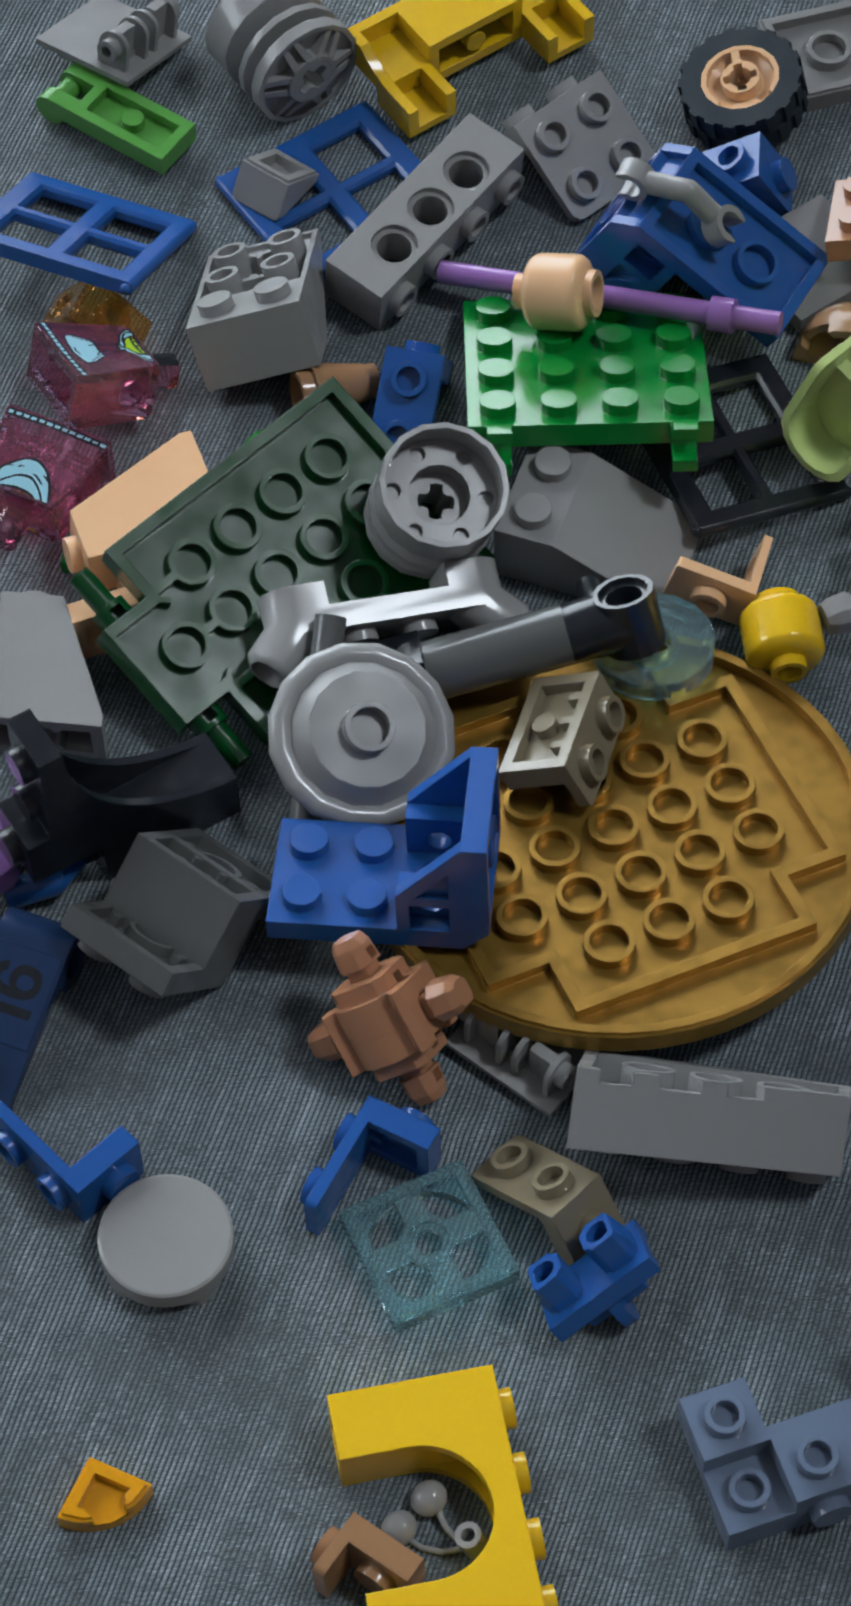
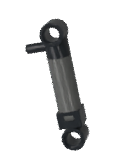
[375,573,666,699]

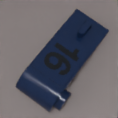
[0,907,86,1110]

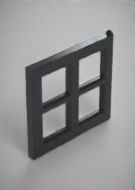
[642,354,851,538]

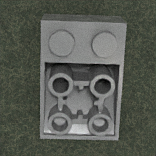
[185,228,327,392]

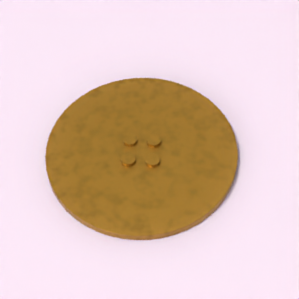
[388,636,851,1052]

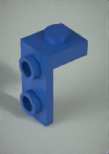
[702,131,797,216]
[372,340,454,444]
[300,1095,441,1236]
[0,1100,144,1223]

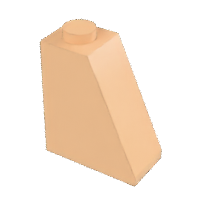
[62,430,208,590]

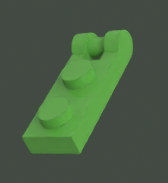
[36,62,197,175]

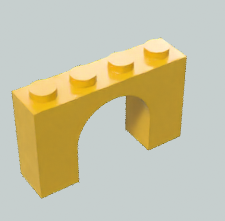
[327,1364,559,1606]

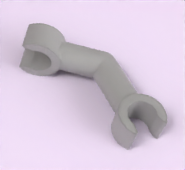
[615,157,746,248]

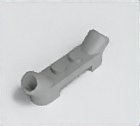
[247,556,530,689]

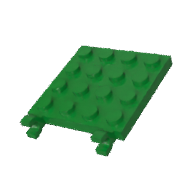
[463,292,714,476]

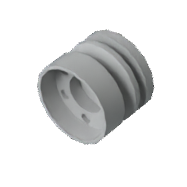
[205,0,356,122]
[363,422,510,579]

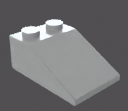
[494,446,701,622]

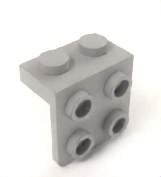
[501,69,655,222]

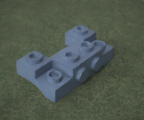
[677,1377,851,1551]

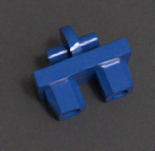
[528,1213,661,1342]

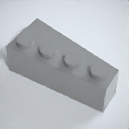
[566,1050,851,1184]

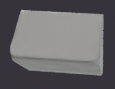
[233,148,319,221]

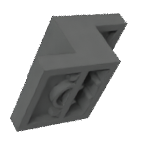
[60,828,272,998]

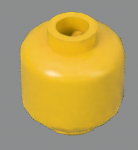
[739,587,826,684]

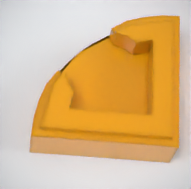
[57,1457,154,1532]

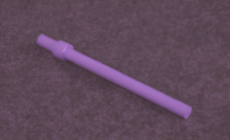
[437,260,784,336]

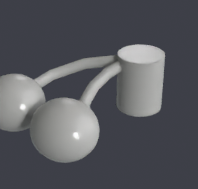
[381,1480,489,1560]

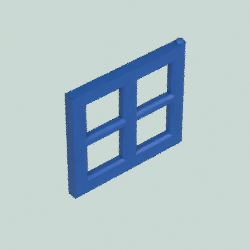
[215,100,428,280]
[0,172,197,295]

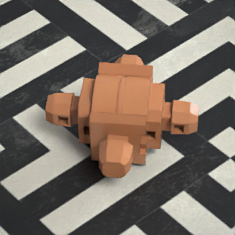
[308,930,473,1106]

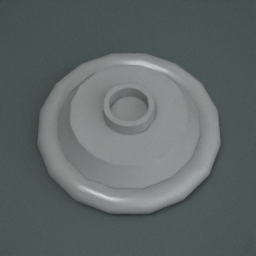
[268,643,455,824]

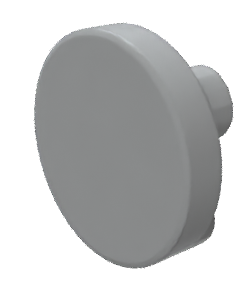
[97,1174,235,1308]

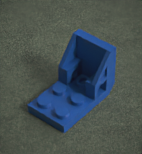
[575,142,828,348]
[266,746,501,949]

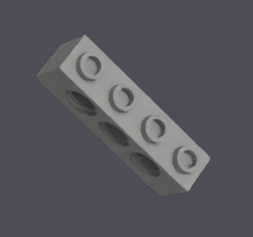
[324,113,525,331]

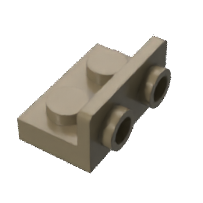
[499,670,625,807]

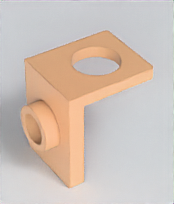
[662,535,773,626]

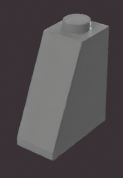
[0,590,109,758]

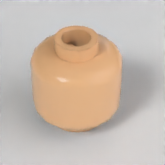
[512,252,604,332]

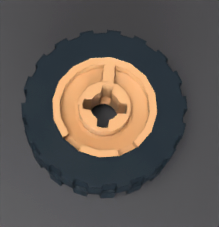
[678,26,808,149]

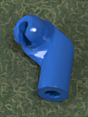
[4,858,86,908]

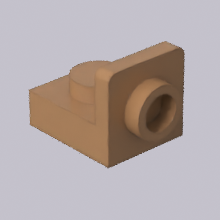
[310,1512,426,1598]

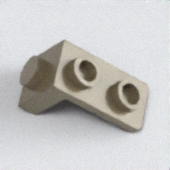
[472,1135,625,1266]

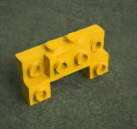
[347,0,594,138]

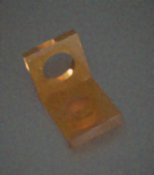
[34,281,152,368]

